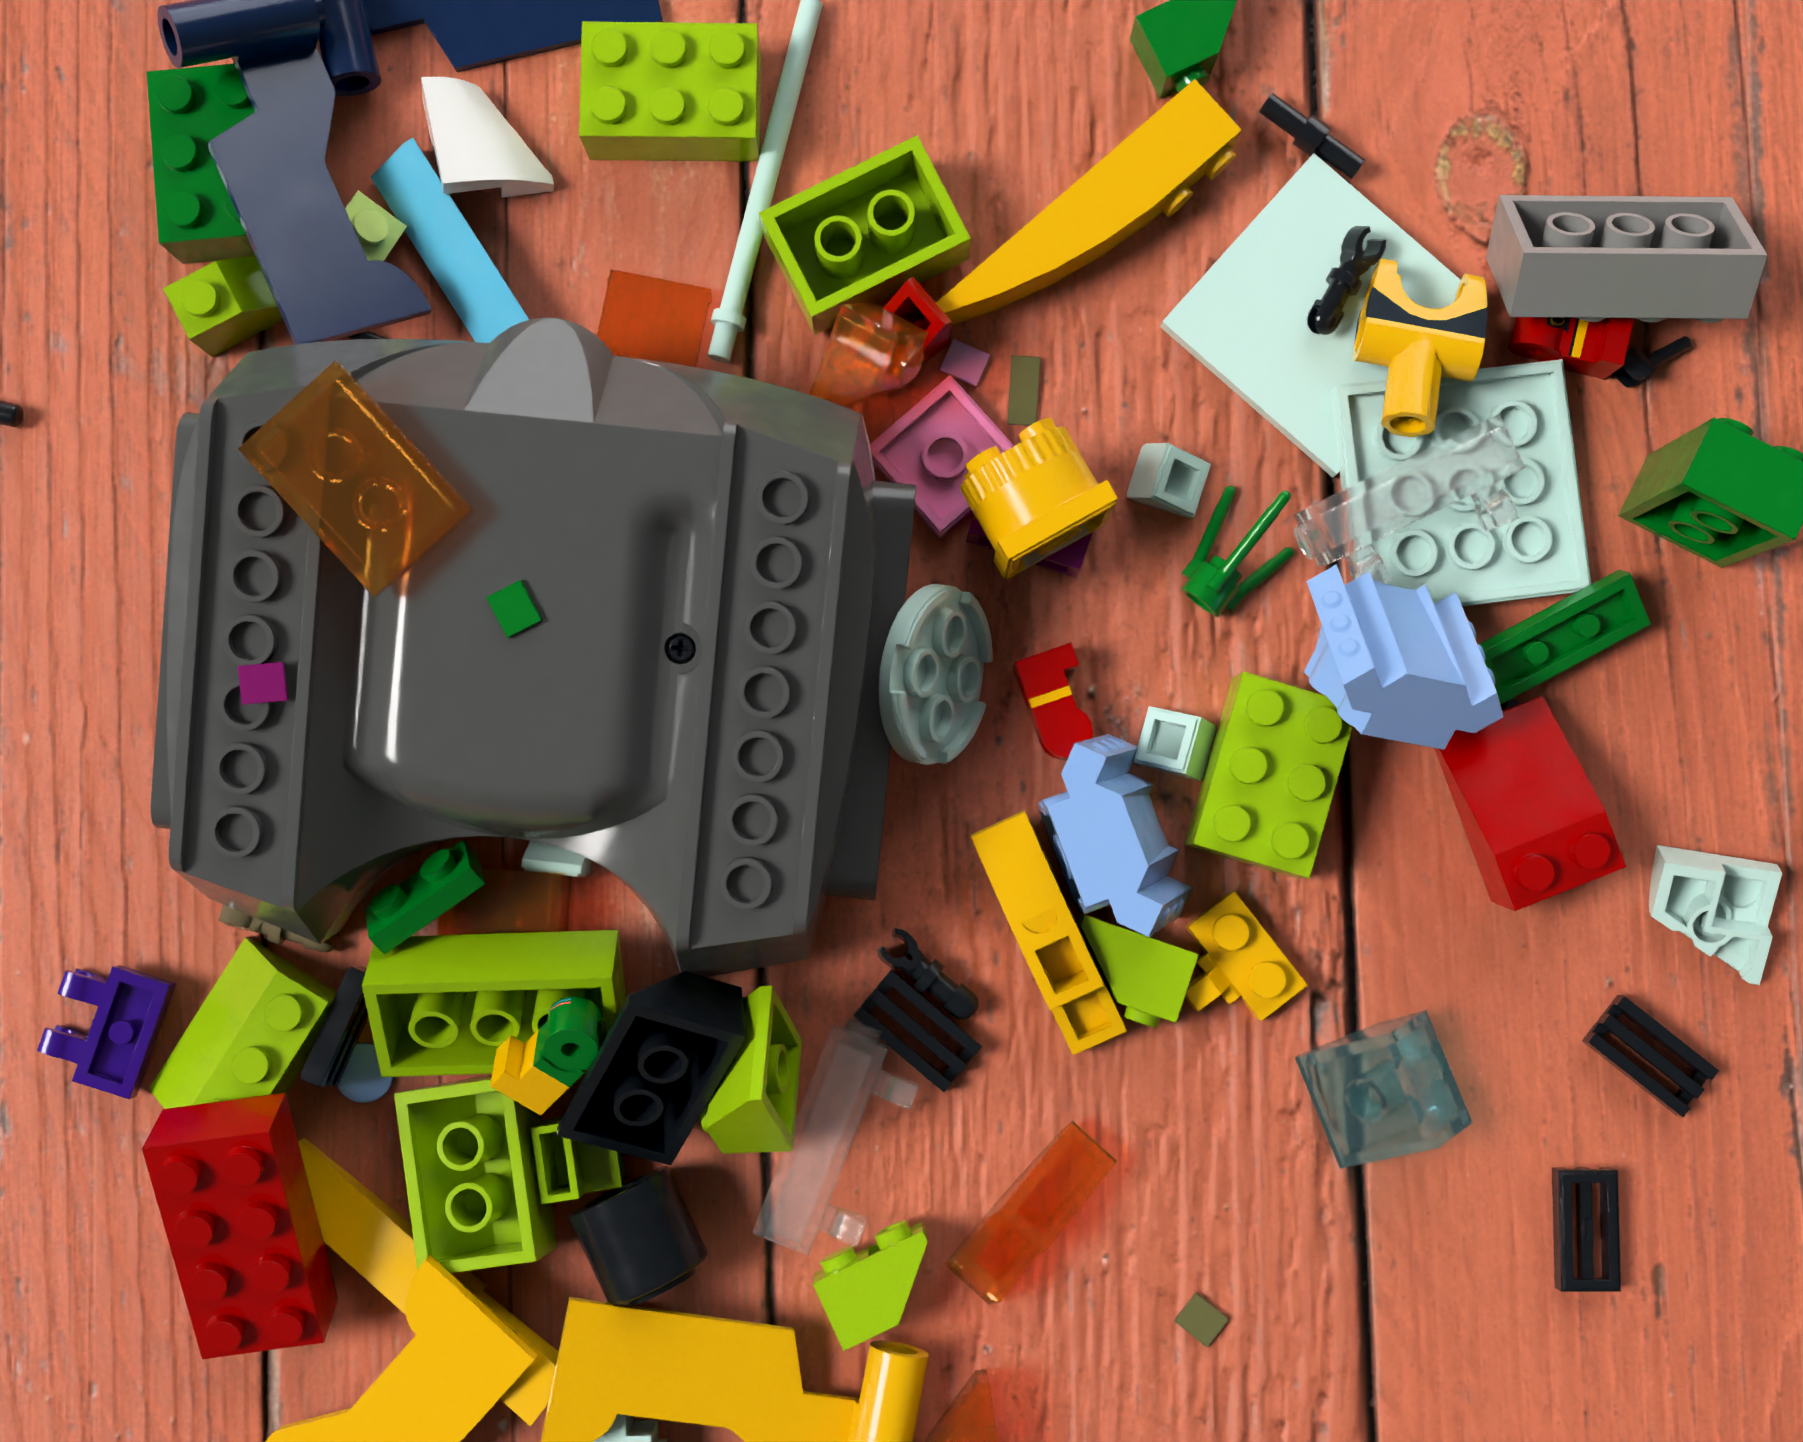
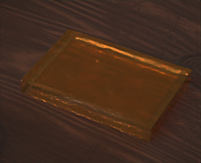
[238,360,474,597]

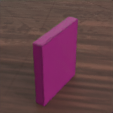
[237,662,289,705]

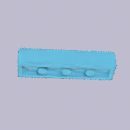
[371,138,529,343]

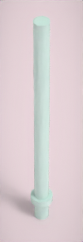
[707,0,823,363]

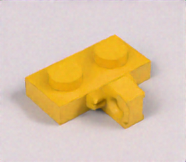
[1185,891,1307,1021]

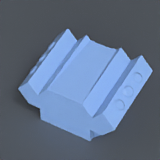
[1304,564,1504,750]
[1038,734,1193,937]

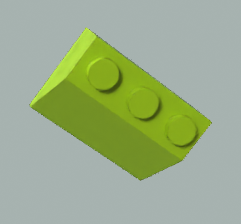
[149,937,337,1109]
[394,1075,558,1273]

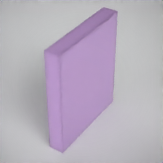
[940,339,990,387]

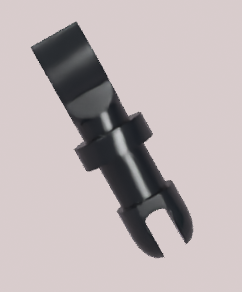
[1307,226,1386,335]
[876,928,979,1020]

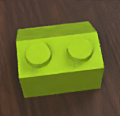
[700,985,802,1154]

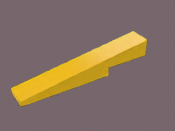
[298,1138,559,1427]

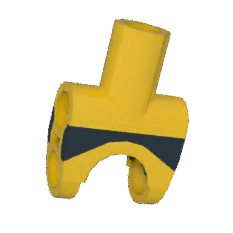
[1353,258,1488,437]

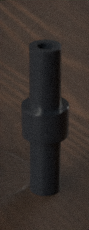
[1259,93,1365,179]

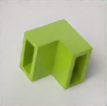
[531,1116,627,1205]

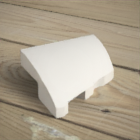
[421,77,554,198]

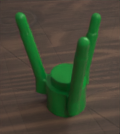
[1181,485,1294,617]

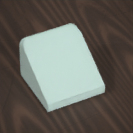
[1127,443,1211,518]
[1133,706,1216,781]
[521,840,591,877]

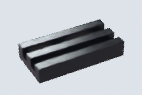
[300,966,368,1087]
[853,969,982,1092]
[1582,995,1719,1117]
[1552,1167,1621,1292]

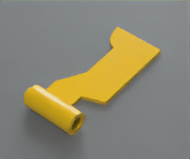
[265,1255,538,1442]
[541,1297,929,1442]

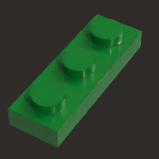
[1478,570,1651,705]

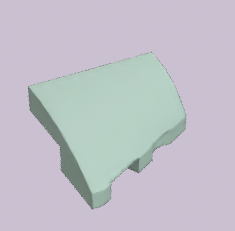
[1649,845,1782,985]

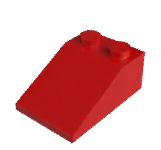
[1434,696,1626,911]

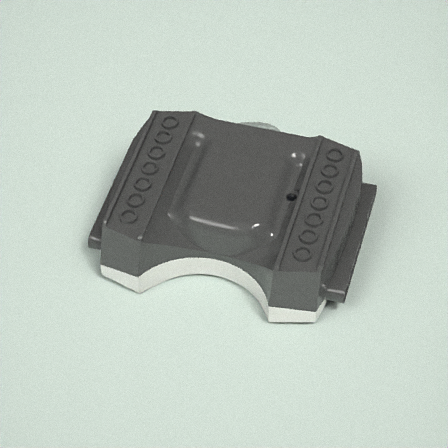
[151,318,916,977]

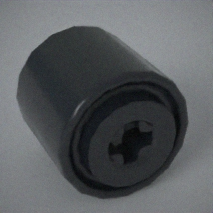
[568,1166,708,1306]

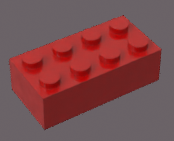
[142,1093,338,1359]

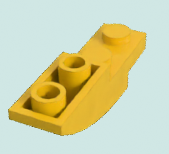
[971,810,1127,1055]

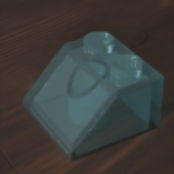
[1295,1010,1473,1169]

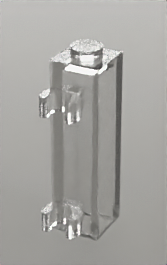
[1294,414,1526,584]
[752,1019,919,1256]

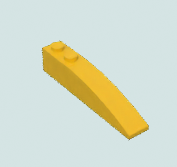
[936,79,1242,325]

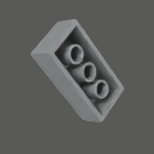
[1486,195,1767,323]

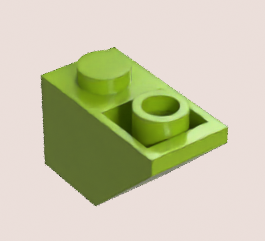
[812,1220,928,1351]

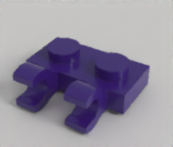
[37,965,176,1099]

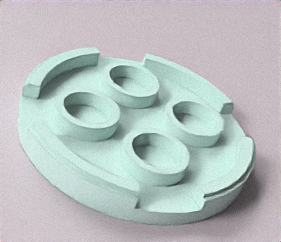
[879,584,993,765]

